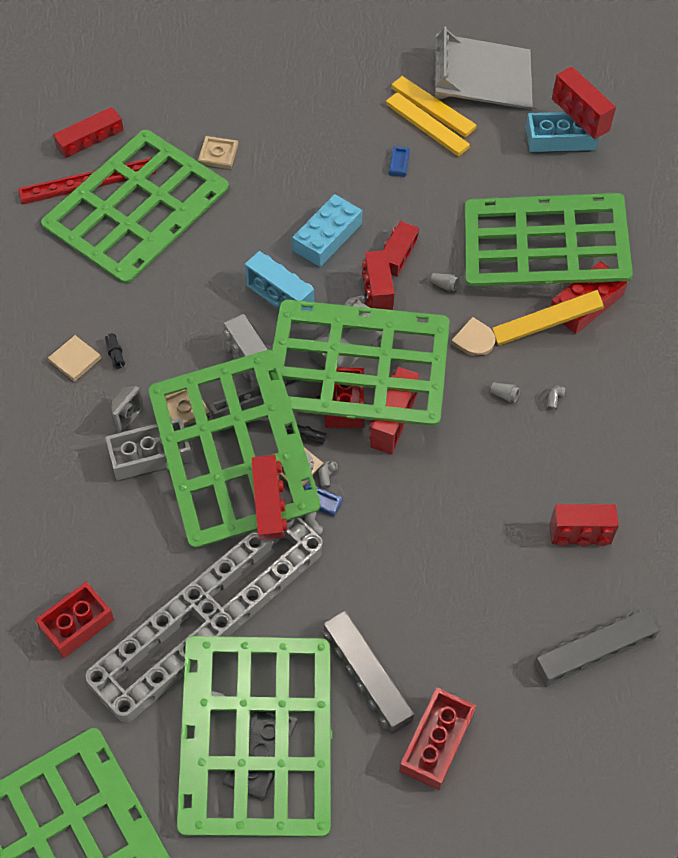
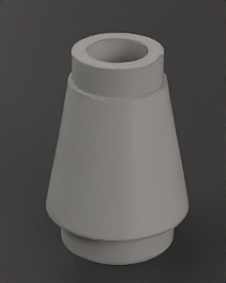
[431,273,459,292]
[490,382,520,403]

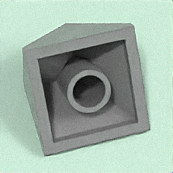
[112,386,144,433]

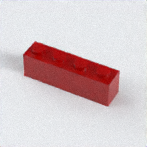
[53,107,124,158]
[251,455,288,541]

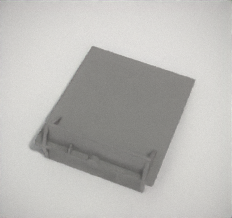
[433,26,533,110]

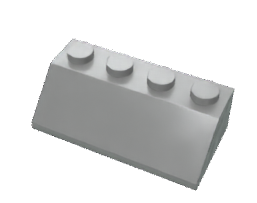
[310,300,383,368]

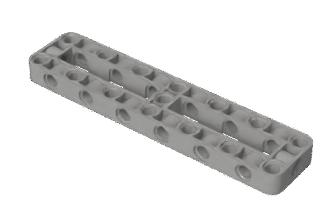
[85,517,323,723]

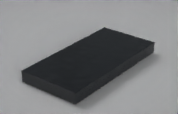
[222,711,298,801]

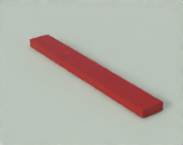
[18,158,156,205]

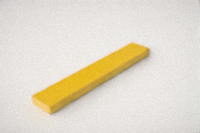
[391,76,477,138]
[386,92,470,157]
[493,290,604,346]

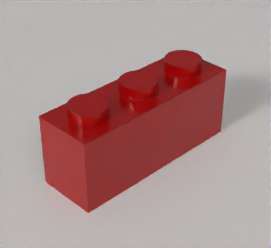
[383,221,419,277]

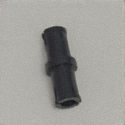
[105,333,125,369]
[287,424,327,445]

